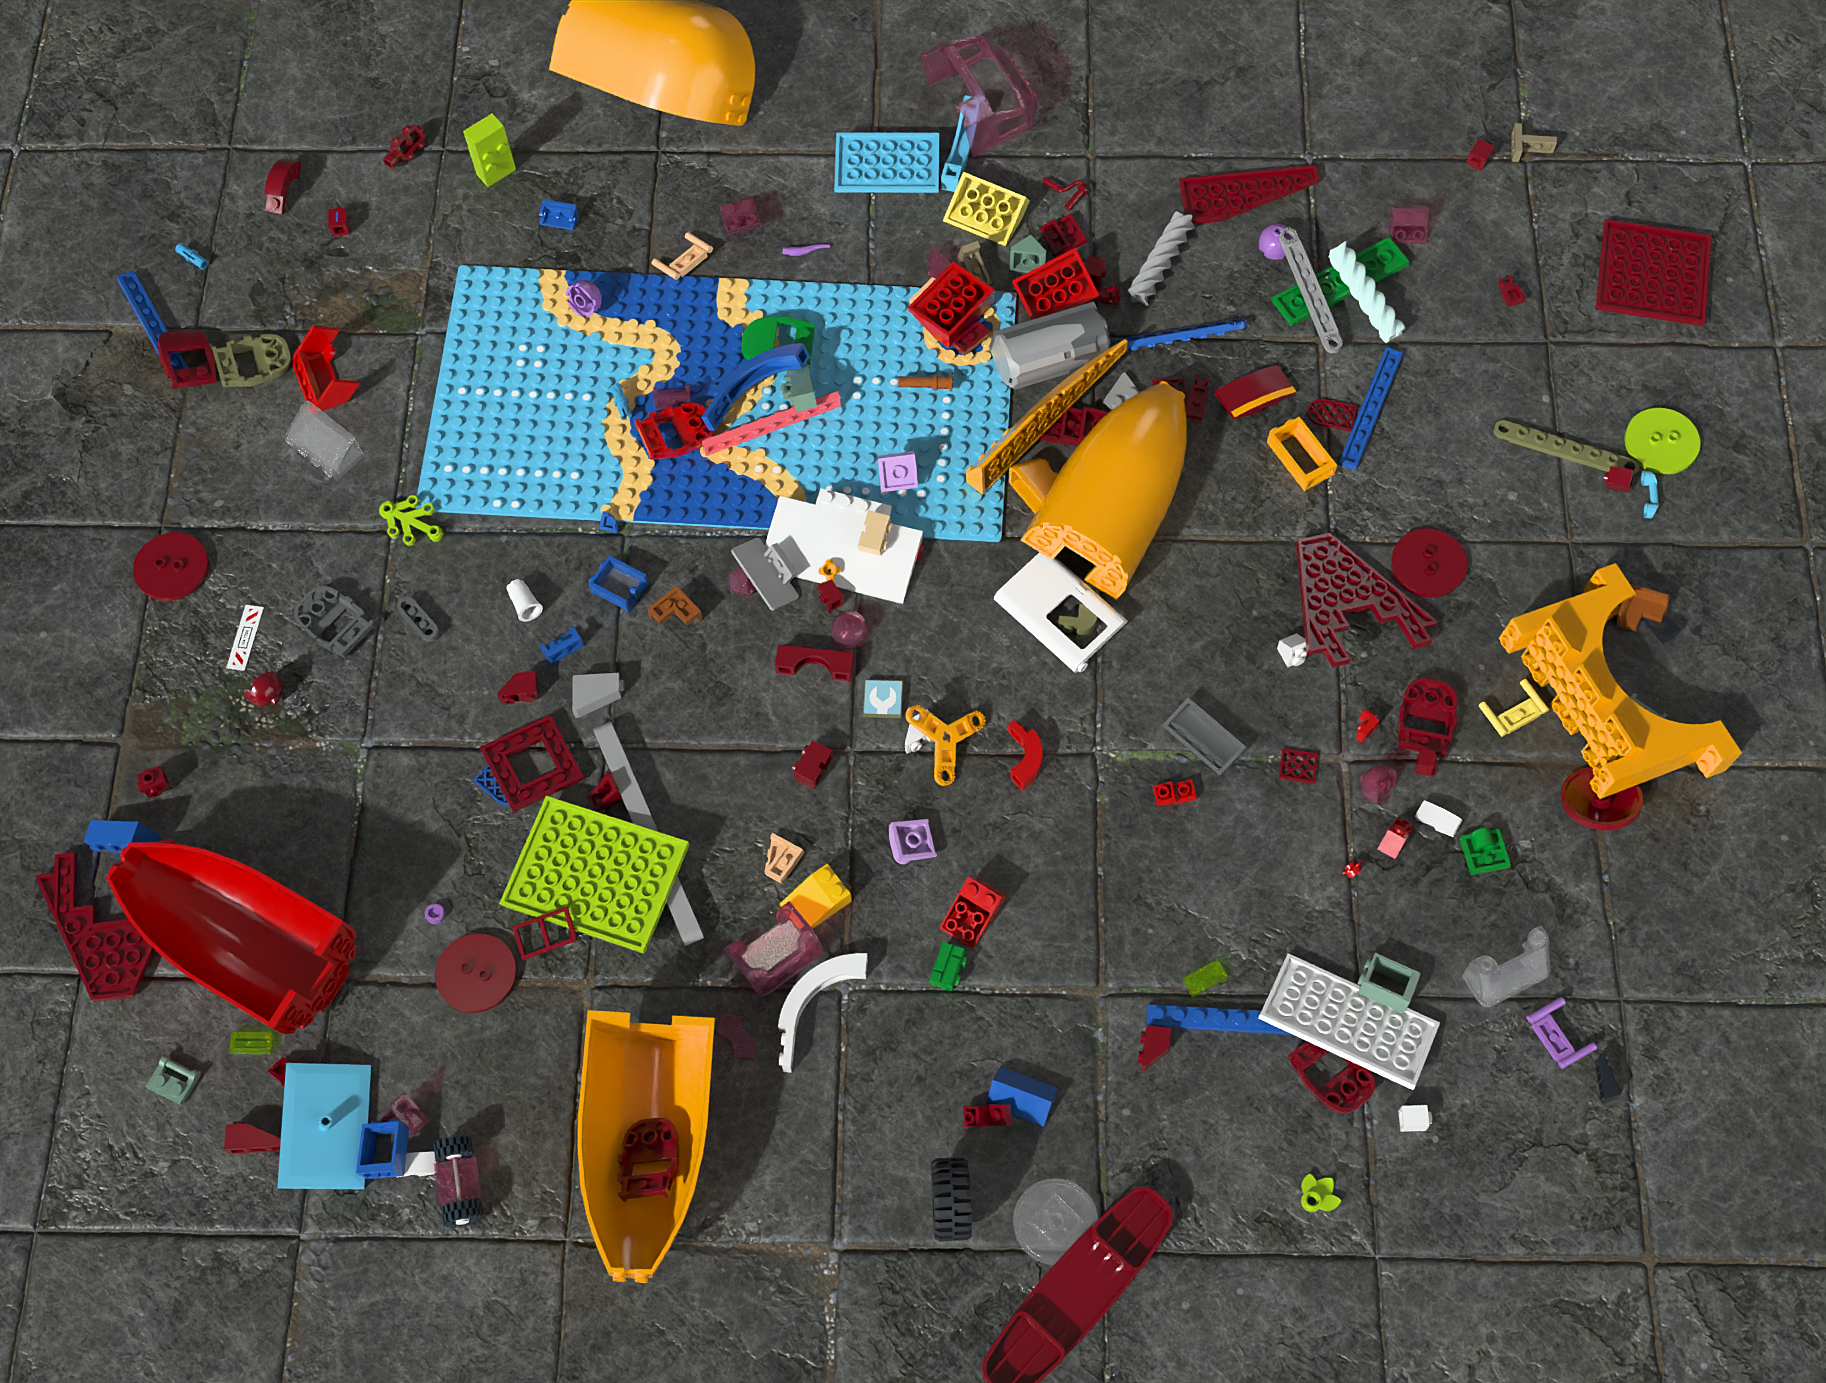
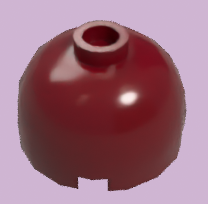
[244,669,283,707]

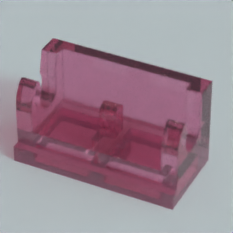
[653,384,692,409]

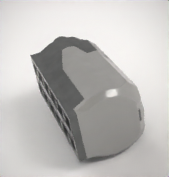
[989,302,1110,390]

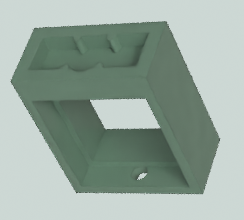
[1357,953,1421,1014]

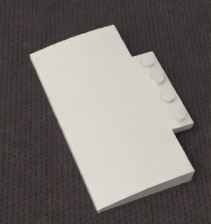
[765,488,923,604]

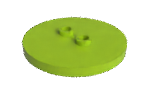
[1624,408,1700,474]

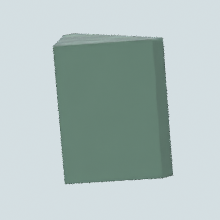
[1010,235,1046,273]

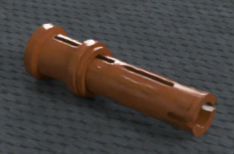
[898,375,953,391]

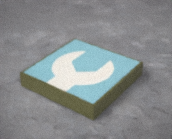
[863,679,903,718]

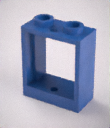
[356,1119,410,1179]

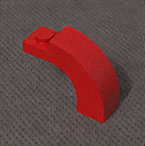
[1008,720,1042,791]

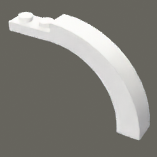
[778,953,868,1073]

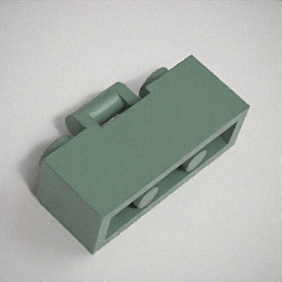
[781,363,817,412]

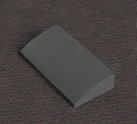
[1162,697,1247,776]

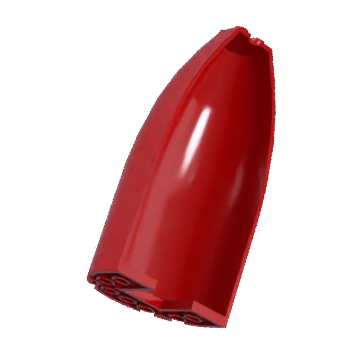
[106,842,357,1034]

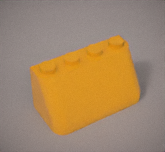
[1009,458,1058,514]

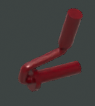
[1042,177,1088,211]

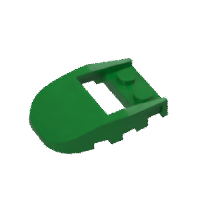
[741,317,815,365]

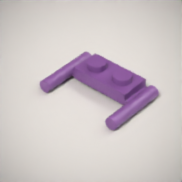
[1527,997,1597,1069]

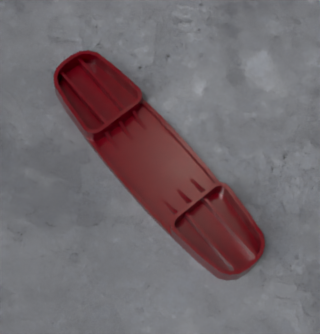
[980,1187,1173,1383]

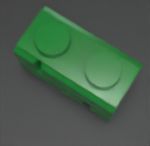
[929,942,968,991]

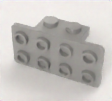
[731,538,799,611]

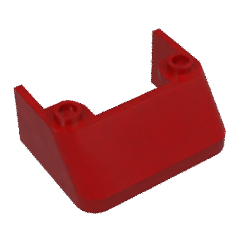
[292,325,359,413]

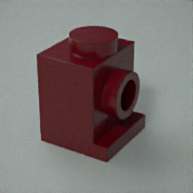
[817,579,844,613]
[1414,747,1439,777]

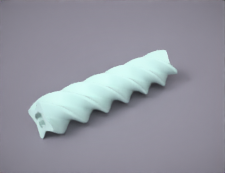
[1328,241,1405,343]

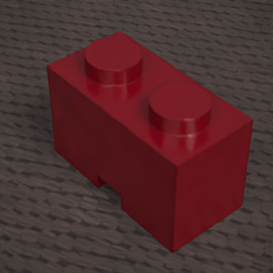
[792,740,833,789]

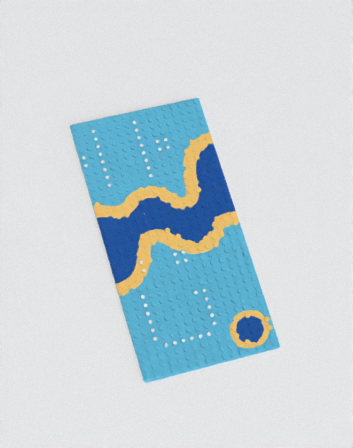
[416,265,1016,542]

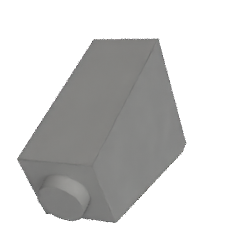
[572,673,624,718]

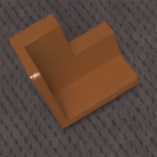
[1617,584,1669,631]
[647,586,703,625]

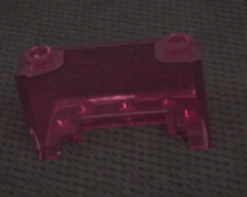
[724,901,824,996]

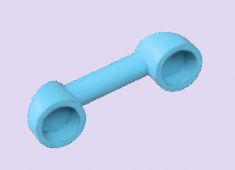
[1641,471,1659,518]

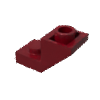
[963,1104,1012,1128]

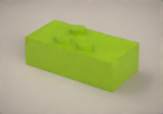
[463,114,516,187]

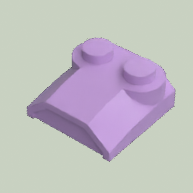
[889,819,937,864]

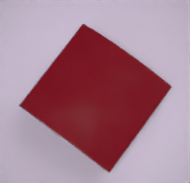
[1039,213,1088,255]

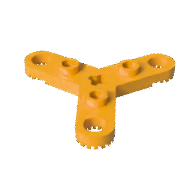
[906,705,986,786]

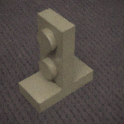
[1511,123,1557,162]
[957,241,992,286]

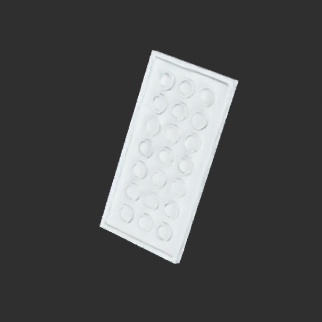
[1258,954,1440,1090]

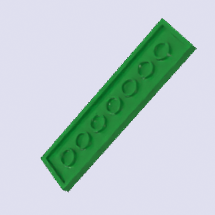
[1271,237,1409,327]

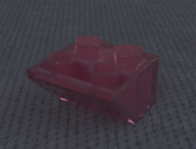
[719,198,762,235]
[1388,205,1429,244]

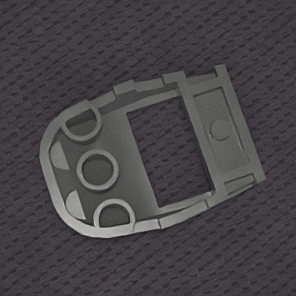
[294,586,376,659]

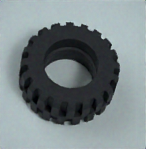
[931,1157,972,1242]

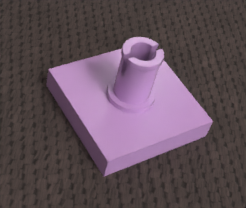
[878,451,918,492]

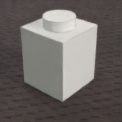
[1398,1105,1432,1132]

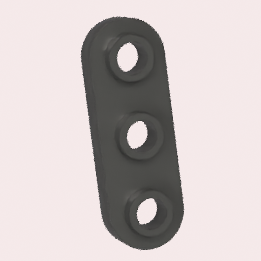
[397,597,439,642]

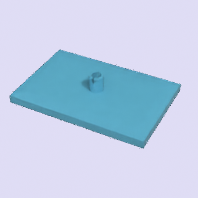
[834,133,939,193]
[277,1063,371,1189]

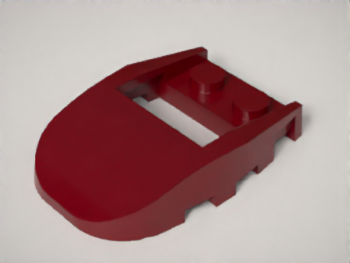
[157,329,217,389]
[1398,678,1457,758]
[1288,1041,1375,1113]
[618,1117,679,1202]

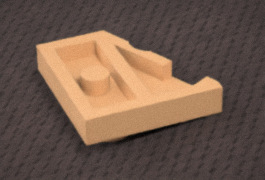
[765,833,804,884]

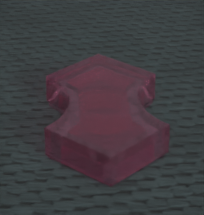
[718,1013,758,1061]

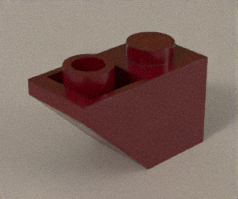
[497,671,539,705]
[1138,1025,1171,1071]

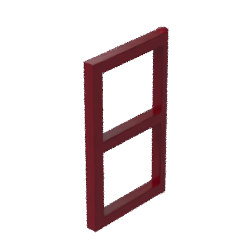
[512,906,578,960]

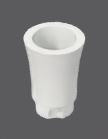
[507,579,543,622]

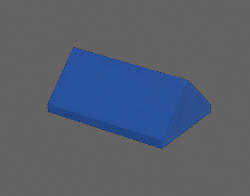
[986,1066,1058,1127]

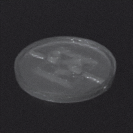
[1013,1178,1098,1265]

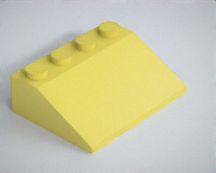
[943,172,1030,247]

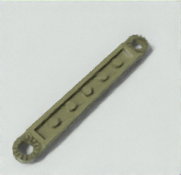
[1493,420,1639,475]

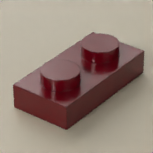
[952,321,990,356]

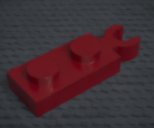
[1185,374,1209,421]

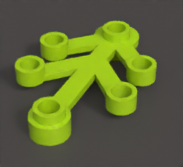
[379,495,444,546]

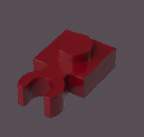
[1498,276,1526,307]

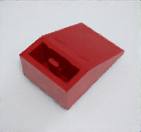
[939,875,1007,949]

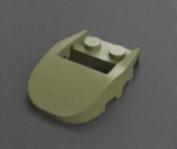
[212,334,291,387]

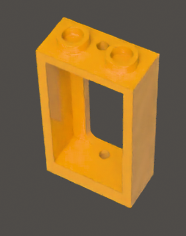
[1267,417,1337,491]

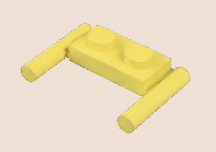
[1479,679,1549,737]

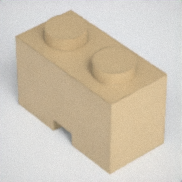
[858,510,893,556]

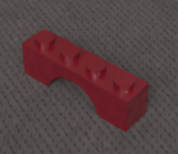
[775,644,854,682]

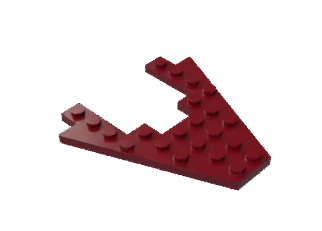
[36,839,175,1002]

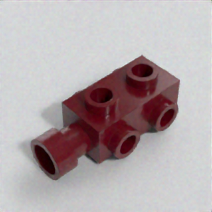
[383,124,426,169]

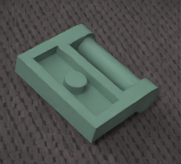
[145,1054,201,1106]

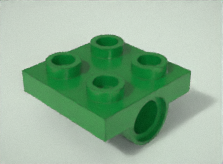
[1459,828,1511,875]

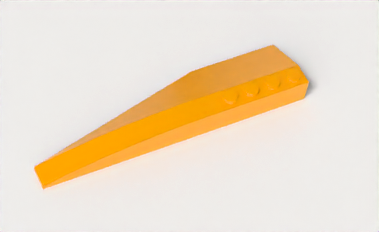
[966,339,1128,495]

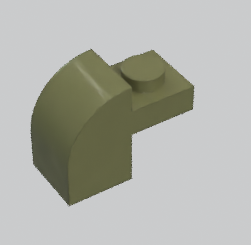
[1058,604,1097,639]

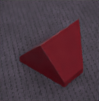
[587,769,623,812]

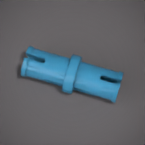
[175,243,209,270]
[610,383,632,420]

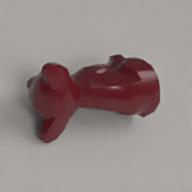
[1083,284,1121,305]

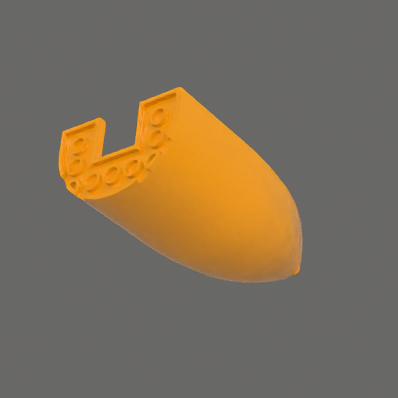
[1021,381,1187,600]
[578,1010,715,1283]

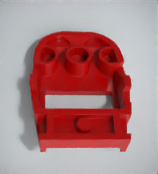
[635,403,714,460]

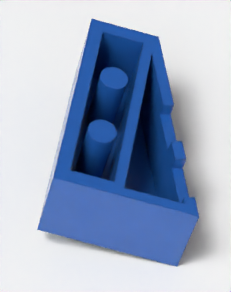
[83,820,162,853]

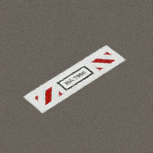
[226,605,264,671]

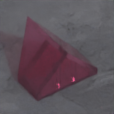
[727,566,757,596]
[382,1092,430,1135]

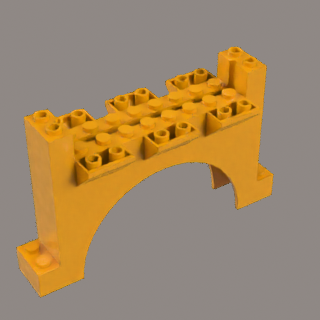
[1499,563,1742,799]

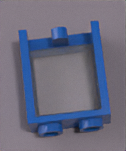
[588,556,650,613]

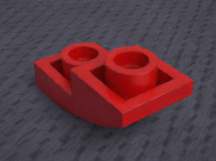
[1153,779,1197,805]

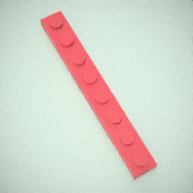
[702,391,841,456]

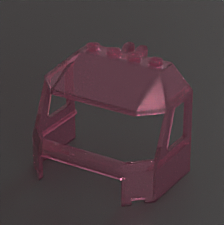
[920,34,1038,157]

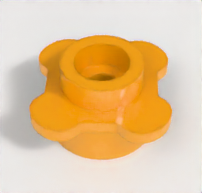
[818,559,841,581]

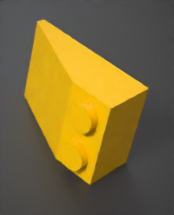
[780,864,852,935]

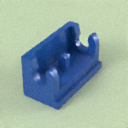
[539,199,579,231]
[539,626,584,665]

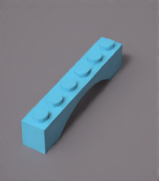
[941,95,981,192]

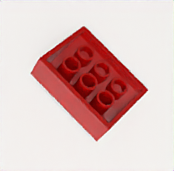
[1012,248,1100,320]
[908,262,995,348]

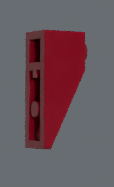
[224,1121,281,1154]

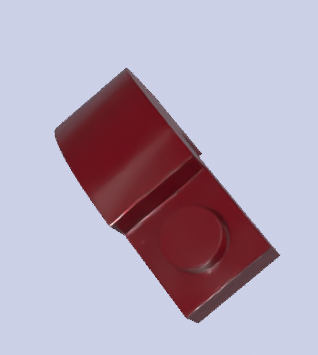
[264,158,301,214]

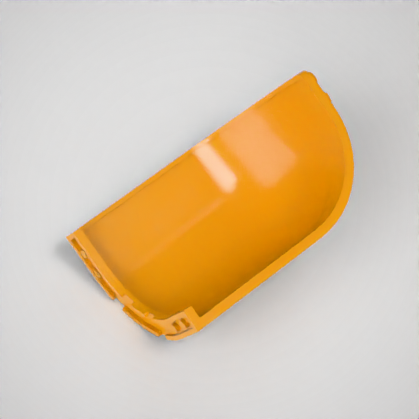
[549,0,755,126]

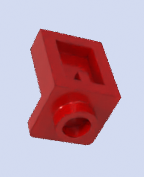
[1356,709,1380,743]

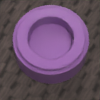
[424,903,446,924]

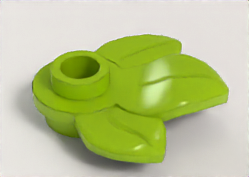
[1301,1174,1341,1212]

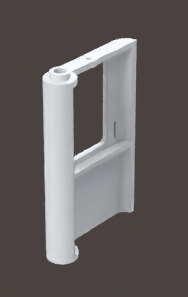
[994,552,1128,673]

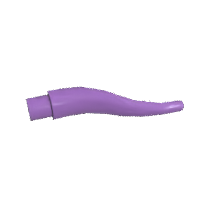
[782,244,831,256]

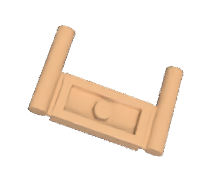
[652,232,713,280]

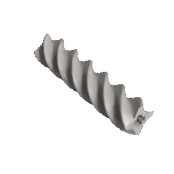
[1128,211,1195,306]

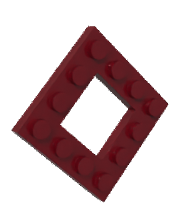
[480,715,584,813]

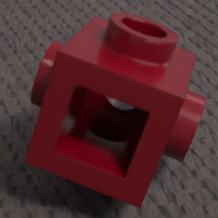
[137,765,171,798]

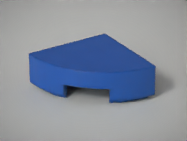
[599,511,619,533]

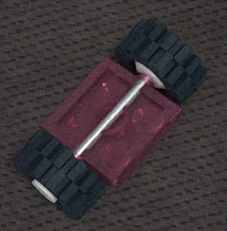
[433,1136,482,1227]

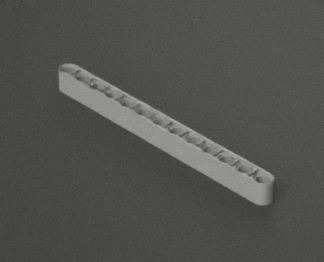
[593,722,704,946]

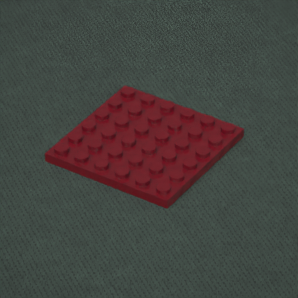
[1595,219,1711,326]

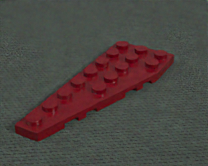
[1179,165,1319,224]

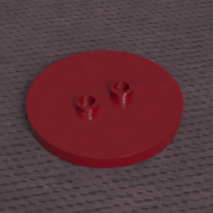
[1391,528,1467,598]
[133,532,209,601]
[435,934,517,1013]

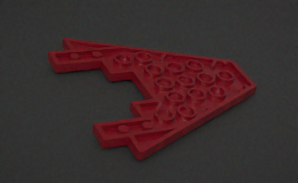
[1296,533,1438,667]

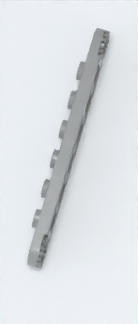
[1279,227,1343,353]

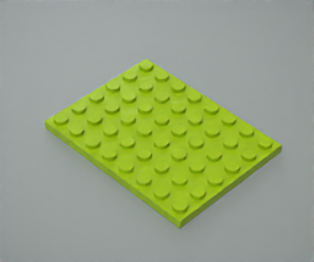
[499,796,690,954]

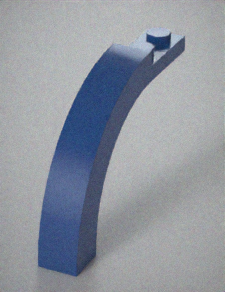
[701,343,810,431]

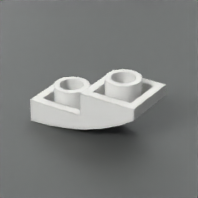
[1415,800,1462,837]
[397,1152,438,1178]

